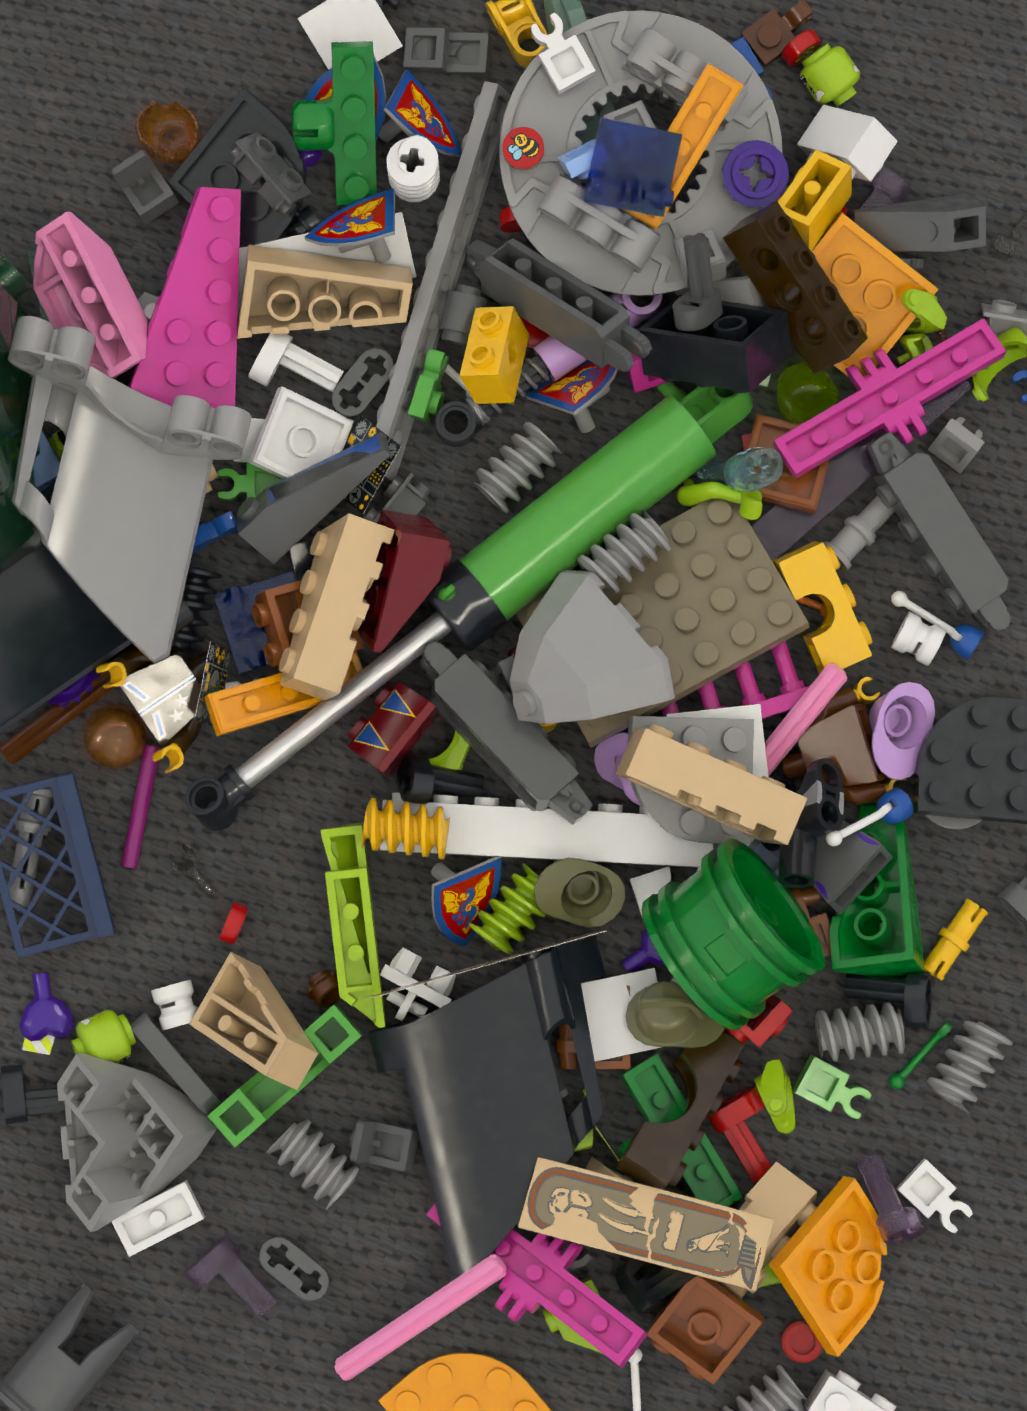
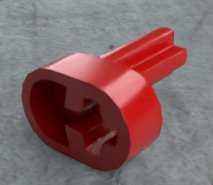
[706,1085,772,1183]

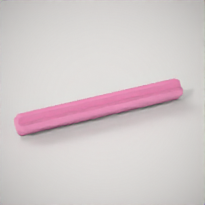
[334,1254,507,1381]

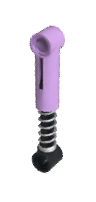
[436,293,662,447]

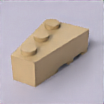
[715,1161,817,1299]

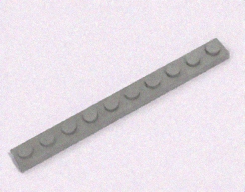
[376,81,511,481]

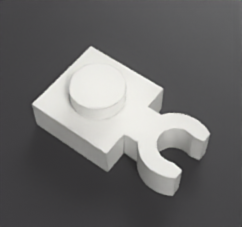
[531,13,596,94]
[896,1158,973,1233]

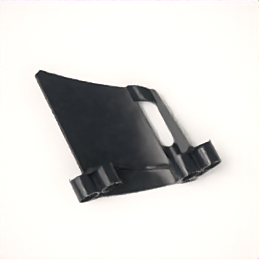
[0,430,195,733]
[368,935,606,1277]

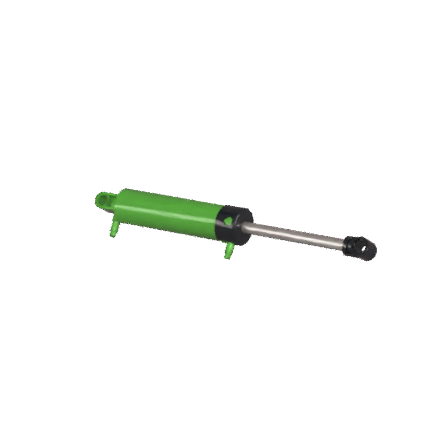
[185,381,753,831]

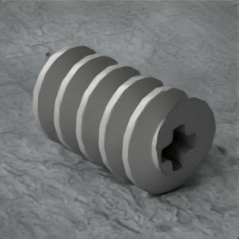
[474,422,561,514]
[577,510,671,593]
[815,1002,905,1062]
[927,1021,1013,1114]
[266,1119,359,1210]
[722,1365,808,1411]

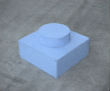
[557,139,609,179]

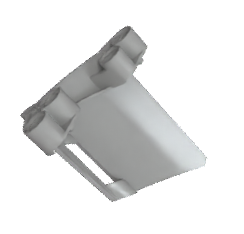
[8,316,252,663]

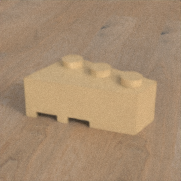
[189,952,318,1090]

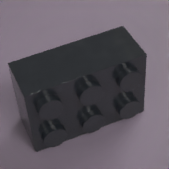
[638,295,792,393]

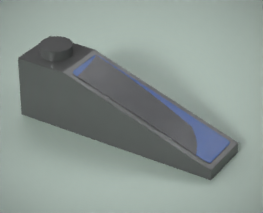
[236,432,390,564]

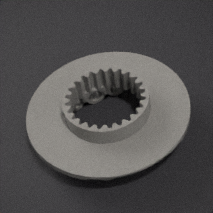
[499,10,782,296]

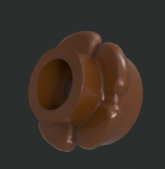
[306,970,341,1008]

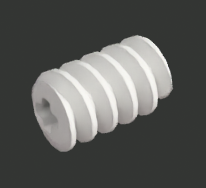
[387,135,440,202]

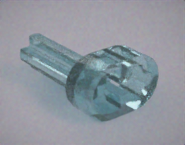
[697,447,783,492]

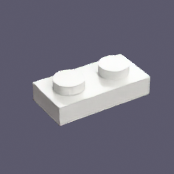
[112,1180,205,1257]

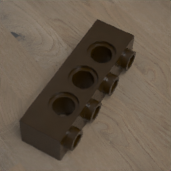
[723,201,868,374]

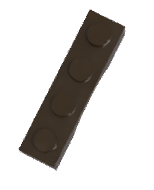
[616,1032,744,1190]

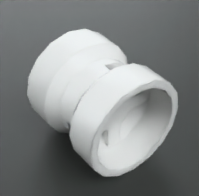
[891,611,946,666]
[151,980,199,1031]

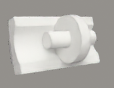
[380,948,456,1021]

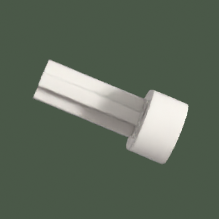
[248,332,344,392]

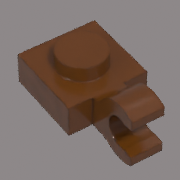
[741,0,814,68]

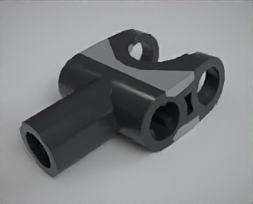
[760,758,844,888]

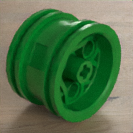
[641,838,825,1030]

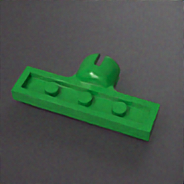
[292,41,377,206]
[619,1054,743,1207]

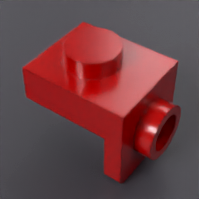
[725,995,792,1048]

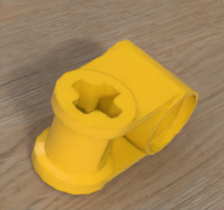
[485,0,547,68]

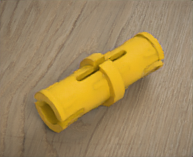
[924,898,988,981]

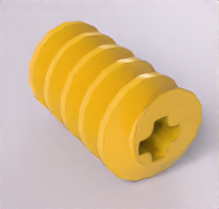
[361,798,450,859]

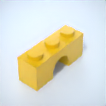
[772,541,872,674]

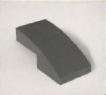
[403,28,492,77]

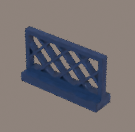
[0,770,115,958]

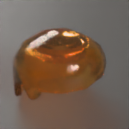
[135,101,201,163]
[83,703,147,769]

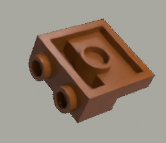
[252,580,364,673]
[647,1275,764,1385]

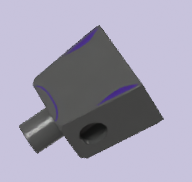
[813,821,893,915]

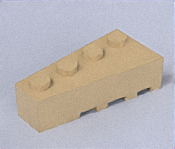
[237,245,413,339]
[279,513,395,700]
[615,724,808,845]

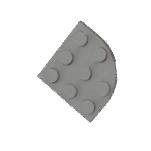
[628,716,754,844]

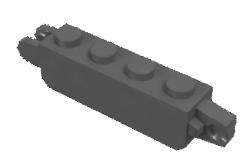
[466,238,653,372]
[867,432,1012,631]
[419,641,593,825]

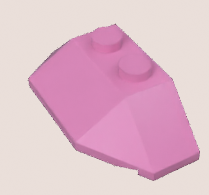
[33,212,148,378]

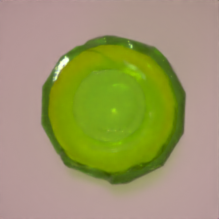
[776,362,838,425]

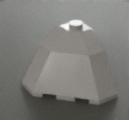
[510,570,675,724]
[57,1053,217,1232]

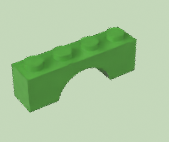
[207,1003,364,1148]

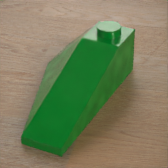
[829,804,925,977]

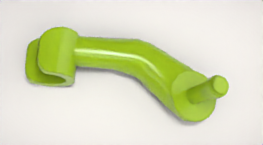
[676,479,762,520]

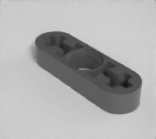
[130,1011,223,1116]

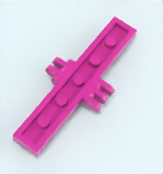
[773,318,1006,479]
[426,1204,648,1368]

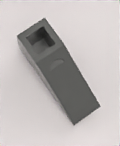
[852,193,986,252]

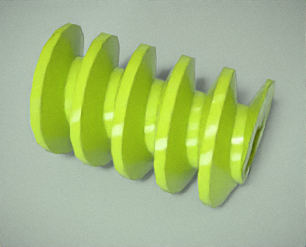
[468,863,547,955]

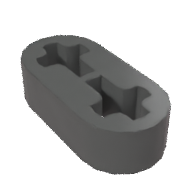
[332,348,394,419]
[259,1236,330,1301]

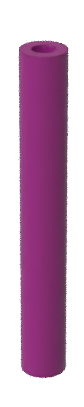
[120,745,161,869]

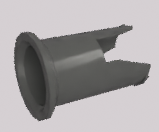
[0,1282,142,1411]

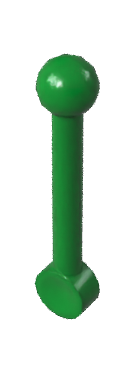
[889,1021,953,1090]

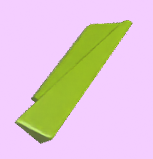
[321,822,386,1028]

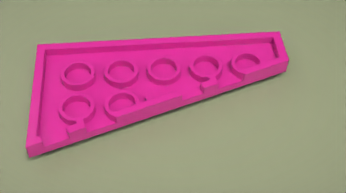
[127,187,241,408]

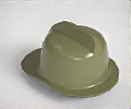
[534,857,625,928]
[625,981,725,1048]

